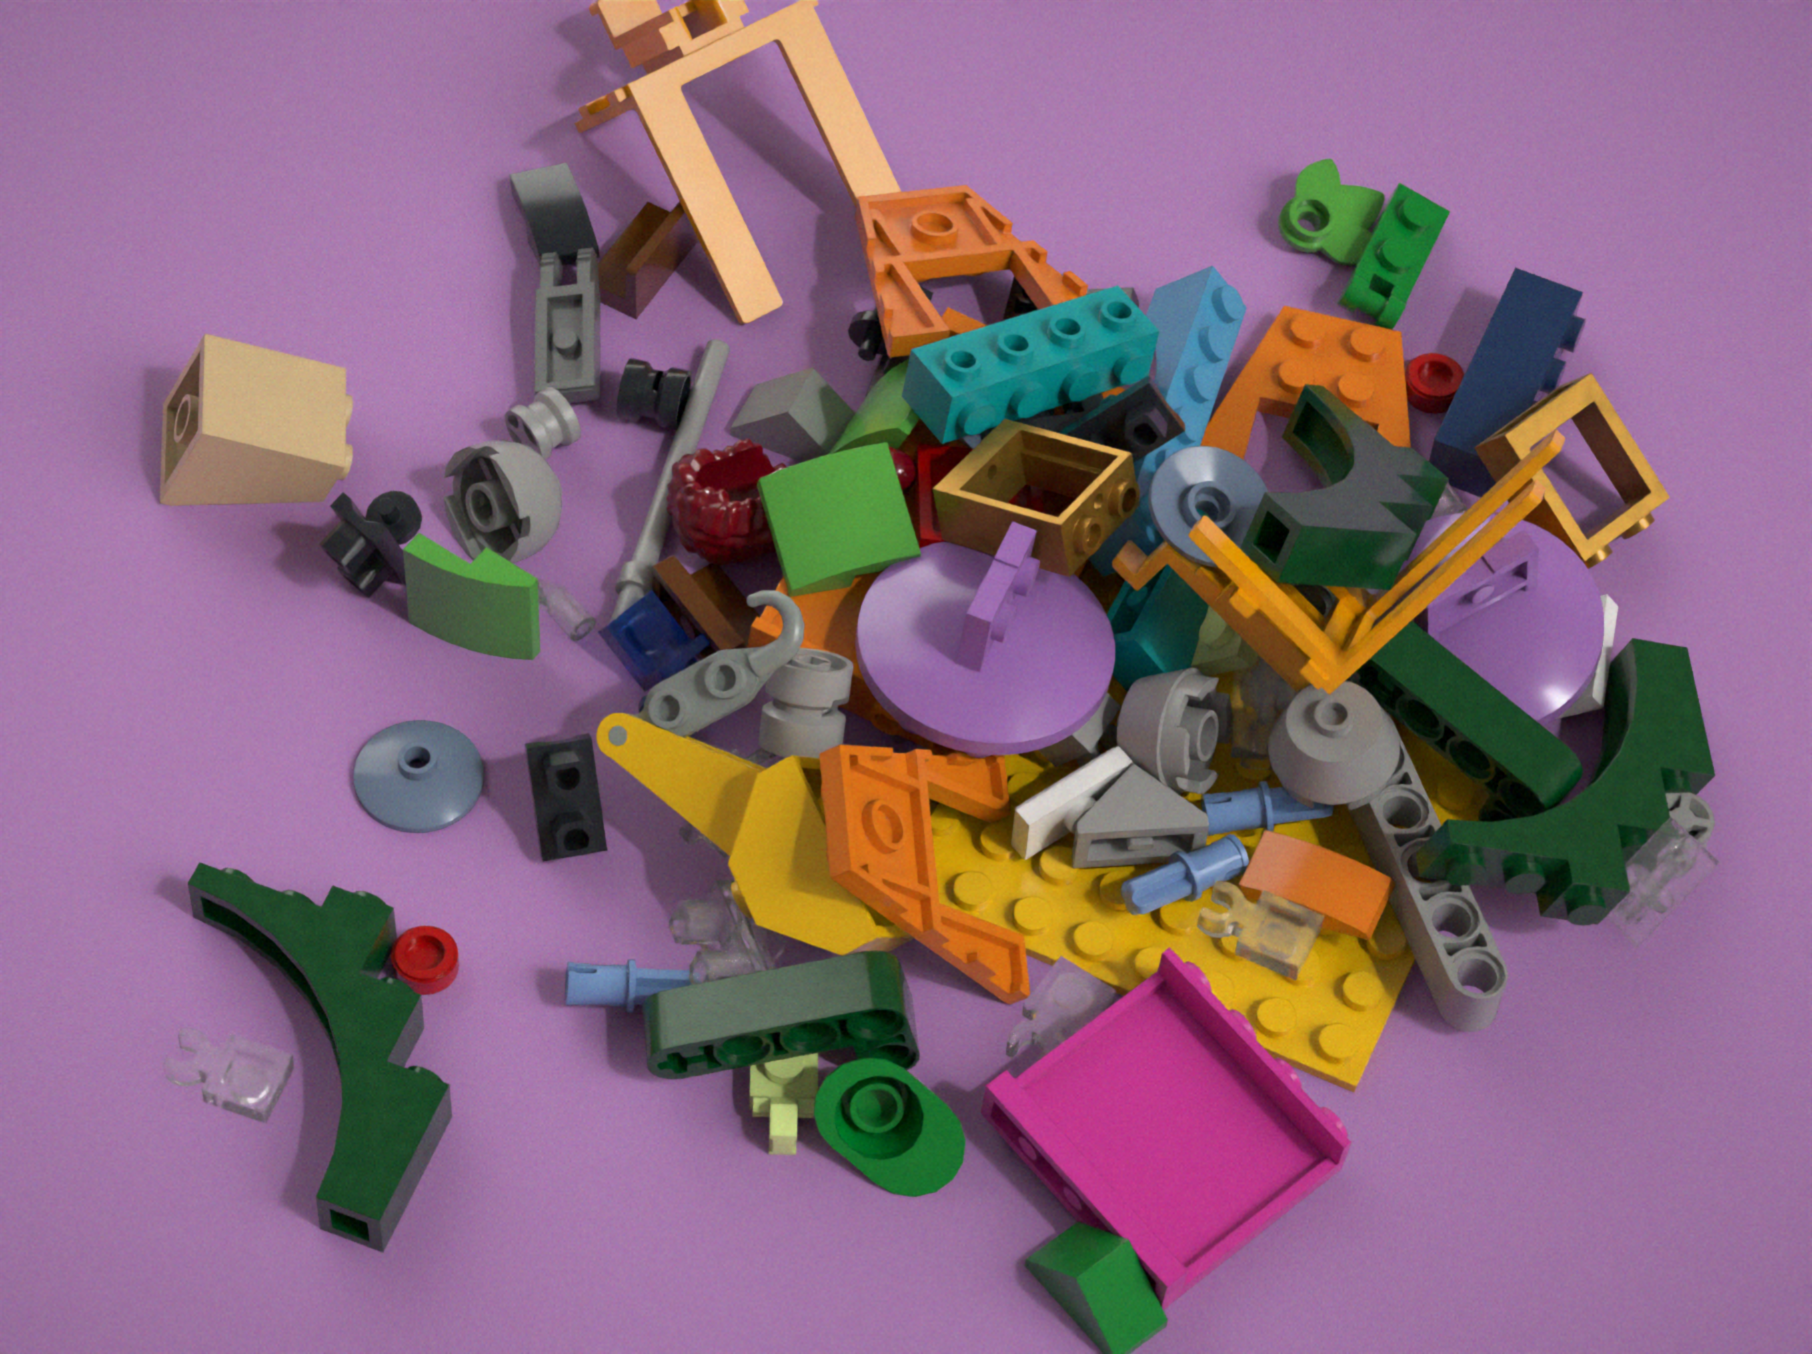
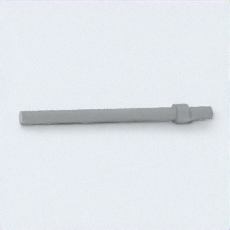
[608,339,730,640]

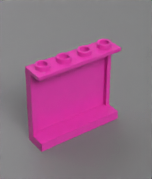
[980,947,1352,1310]

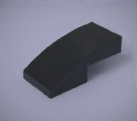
[509,163,600,267]

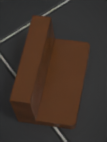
[598,201,698,319]
[652,555,760,661]

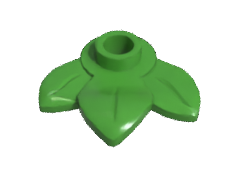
[1278,158,1385,266]

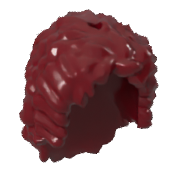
[666,438,787,566]

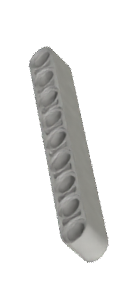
[1291,583,1508,1032]

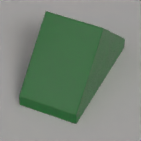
[1025,1222,1168,1354]

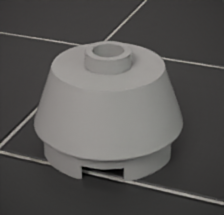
[1117,668,1232,795]
[1268,681,1400,810]

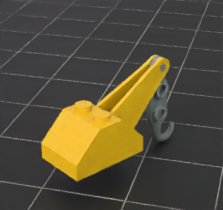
[596,590,915,956]

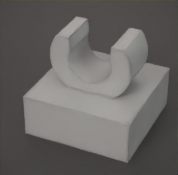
[1038,693,1121,767]

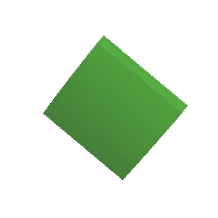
[828,359,919,454]
[757,442,921,597]
[403,533,541,660]

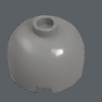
[444,440,562,564]

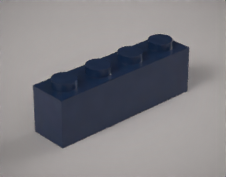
[1429,268,1586,497]

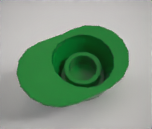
[814,1057,966,1197]

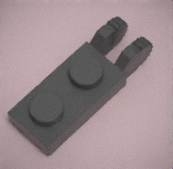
[535,248,600,403]

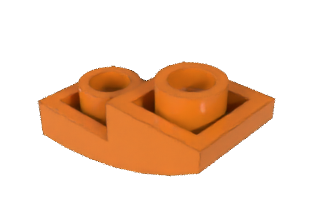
[1239,830,1396,940]

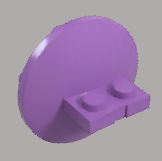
[1365,513,1604,726]
[855,521,1115,758]

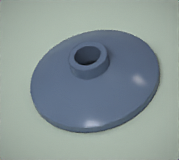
[1148,446,1269,567]
[354,720,484,833]

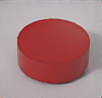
[1405,353,1465,414]
[391,925,459,995]

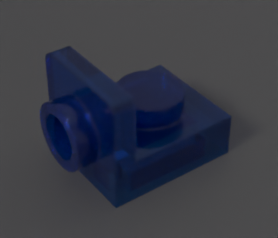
[598,590,710,692]

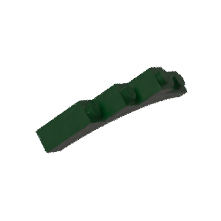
[1240,384,1449,590]
[1416,638,1715,926]
[188,862,452,1253]

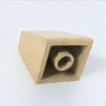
[160,333,353,506]

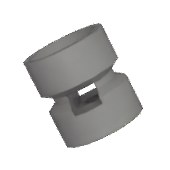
[758,648,853,758]

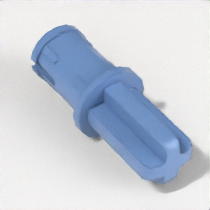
[1201,781,1334,836]
[1121,834,1249,915]
[565,959,700,1013]

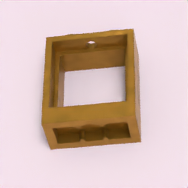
[1474,373,1670,569]
[933,419,1140,577]

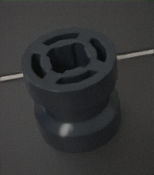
[617,358,692,430]

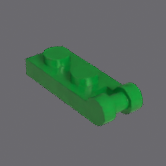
[1337,182,1450,330]

